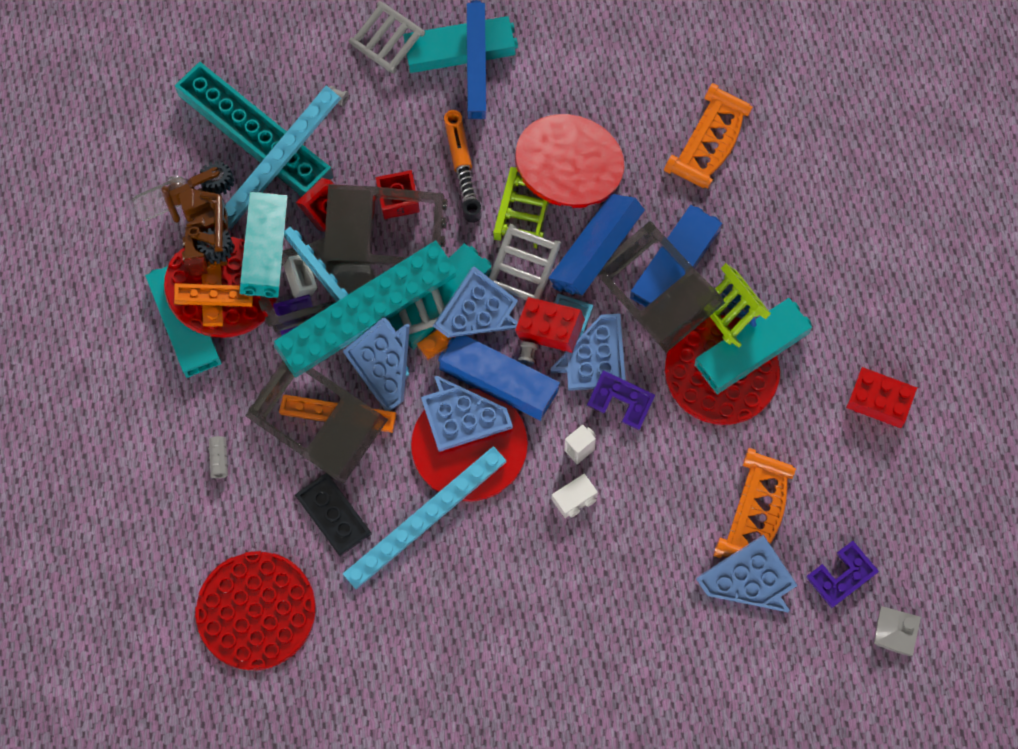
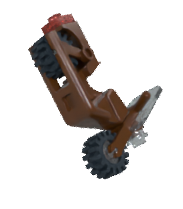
[132,161,234,276]

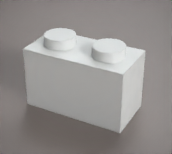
[284,255,317,298]
[564,425,596,464]
[552,473,598,518]

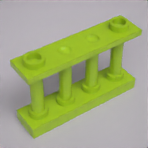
[493,167,549,249]
[695,263,771,347]

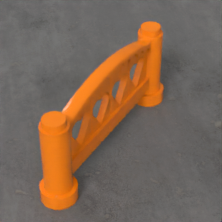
[664,83,753,189]
[713,448,796,558]

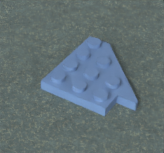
[433,267,518,337]
[551,314,626,391]
[343,317,410,411]
[421,376,513,452]
[696,535,798,612]

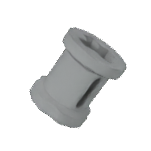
[329,86,349,107]
[518,342,538,366]

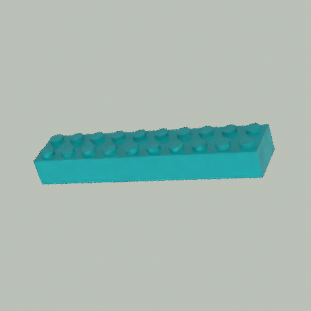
[174,62,333,197]
[274,240,457,378]

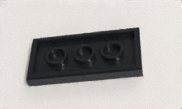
[295,472,372,557]

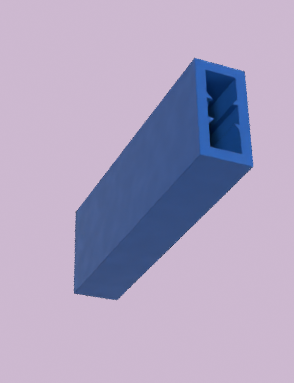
[466,0,486,119]
[548,194,645,296]
[630,205,722,317]
[438,335,560,421]

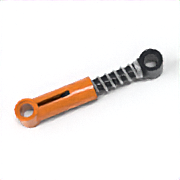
[444,110,482,223]

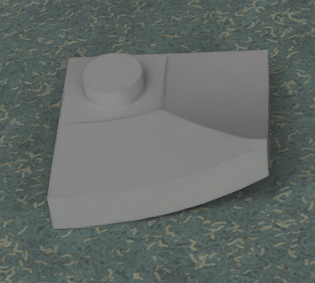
[874,606,921,657]

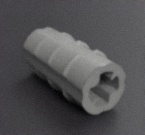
[208,436,229,478]

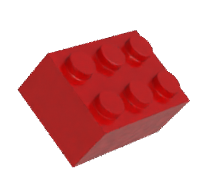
[515,297,585,353]
[846,367,918,428]

